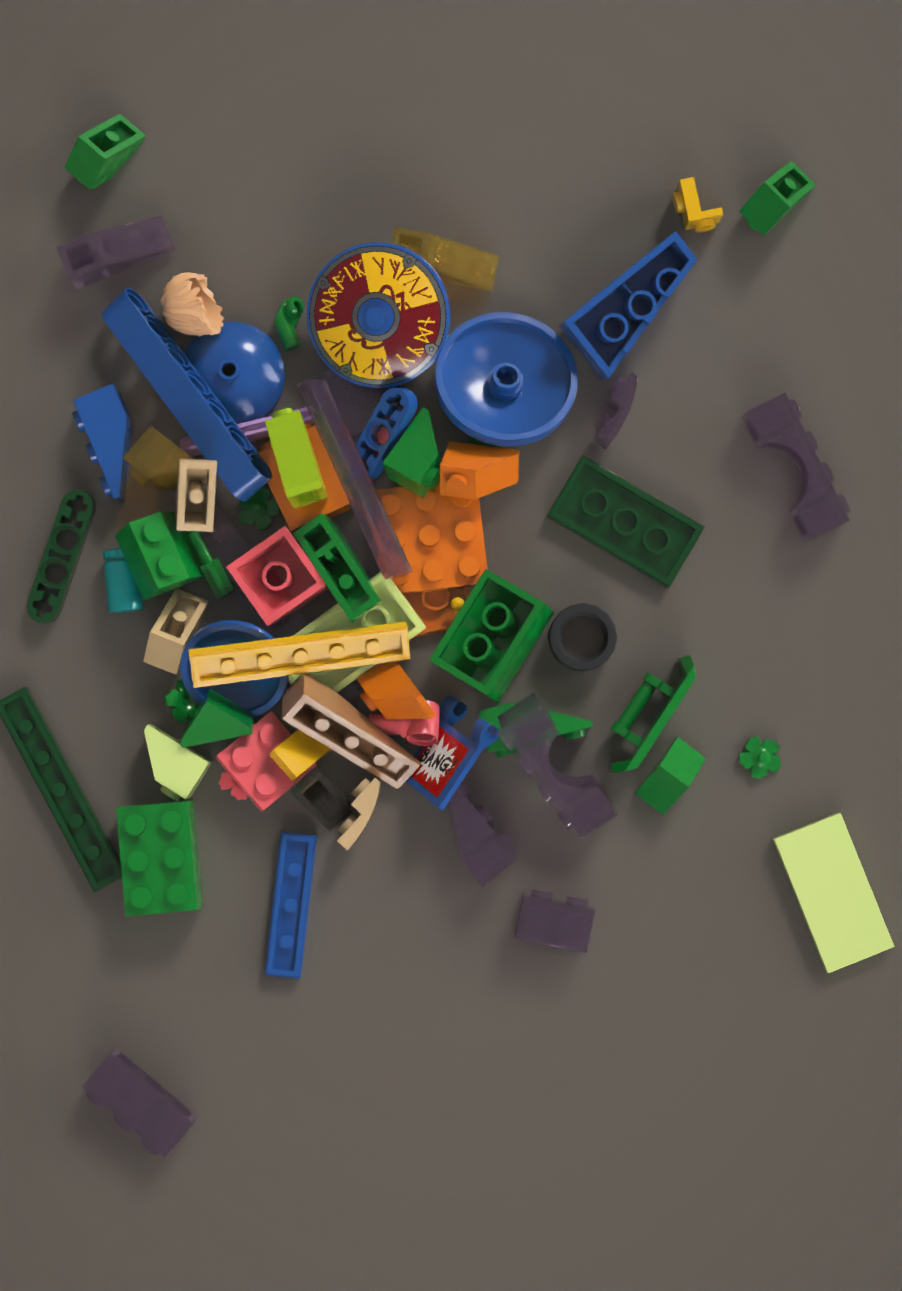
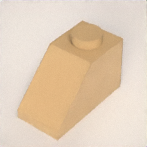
[175,459,217,532]
[143,588,209,675]

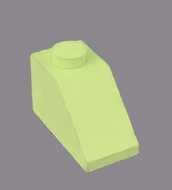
[144,724,213,801]

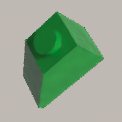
[64,113,146,190]
[738,161,816,236]
[383,407,441,498]

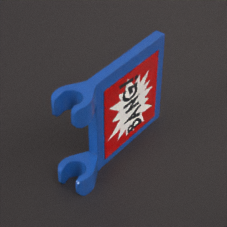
[406,696,500,810]

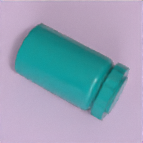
[103,548,143,613]

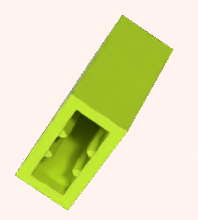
[265,408,328,509]

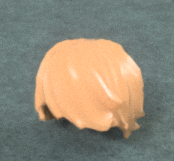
[160,272,224,337]

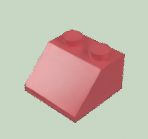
[226,526,329,626]

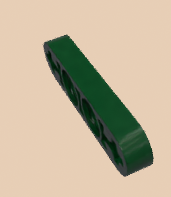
[26,489,96,623]

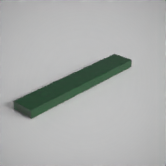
[0,687,122,892]

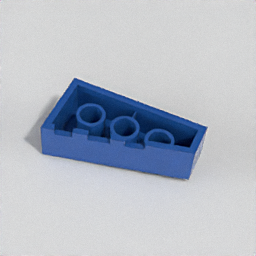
[558,231,698,381]

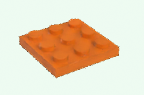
[371,482,488,594]

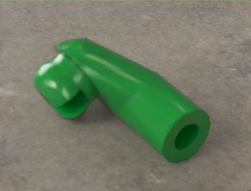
[273,296,305,351]

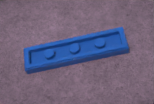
[265,831,317,979]

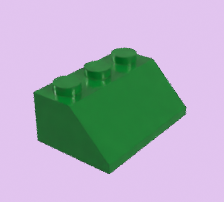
[429,569,554,703]

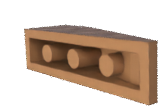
[282,673,420,789]

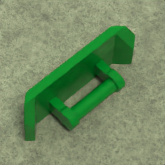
[609,655,696,773]

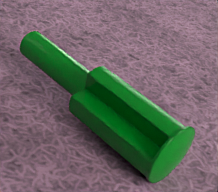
[188,531,235,599]

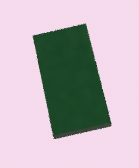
[546,455,705,589]

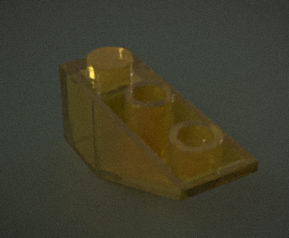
[391,226,499,291]

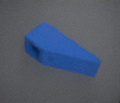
[72,384,132,503]

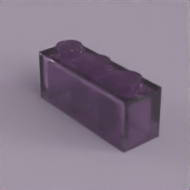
[82,1047,198,1157]

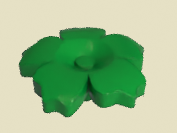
[238,487,280,531]
[164,678,199,723]
[738,736,782,780]

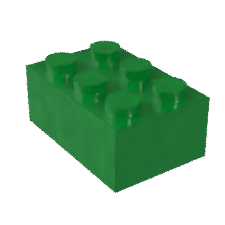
[116,800,203,917]

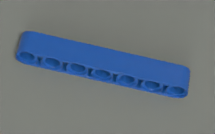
[102,288,272,502]

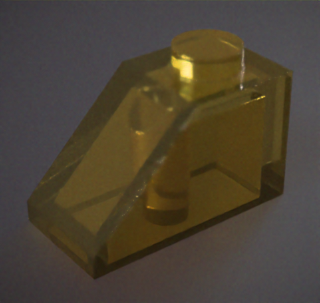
[123,426,194,491]

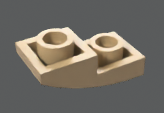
[337,777,382,851]

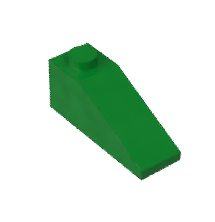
[293,513,382,622]

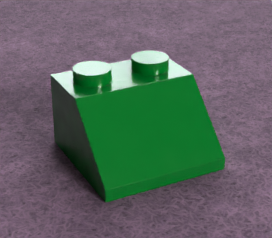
[115,512,205,600]

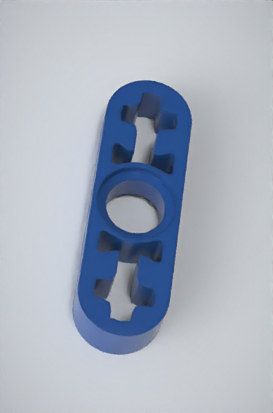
[347,388,417,481]

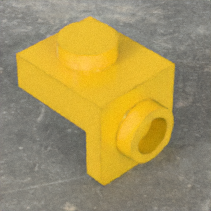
[672,177,723,232]

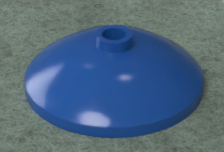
[184,322,285,424]
[180,620,288,717]

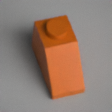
[440,441,520,499]
[357,661,436,720]

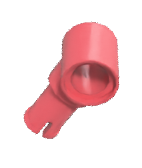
[369,700,440,746]

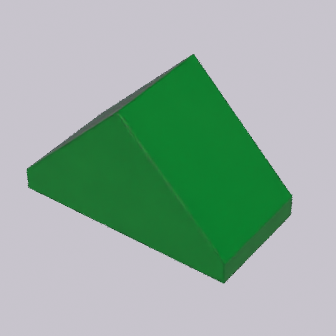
[180,689,255,748]
[634,737,706,815]

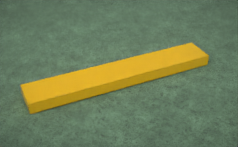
[189,621,410,688]

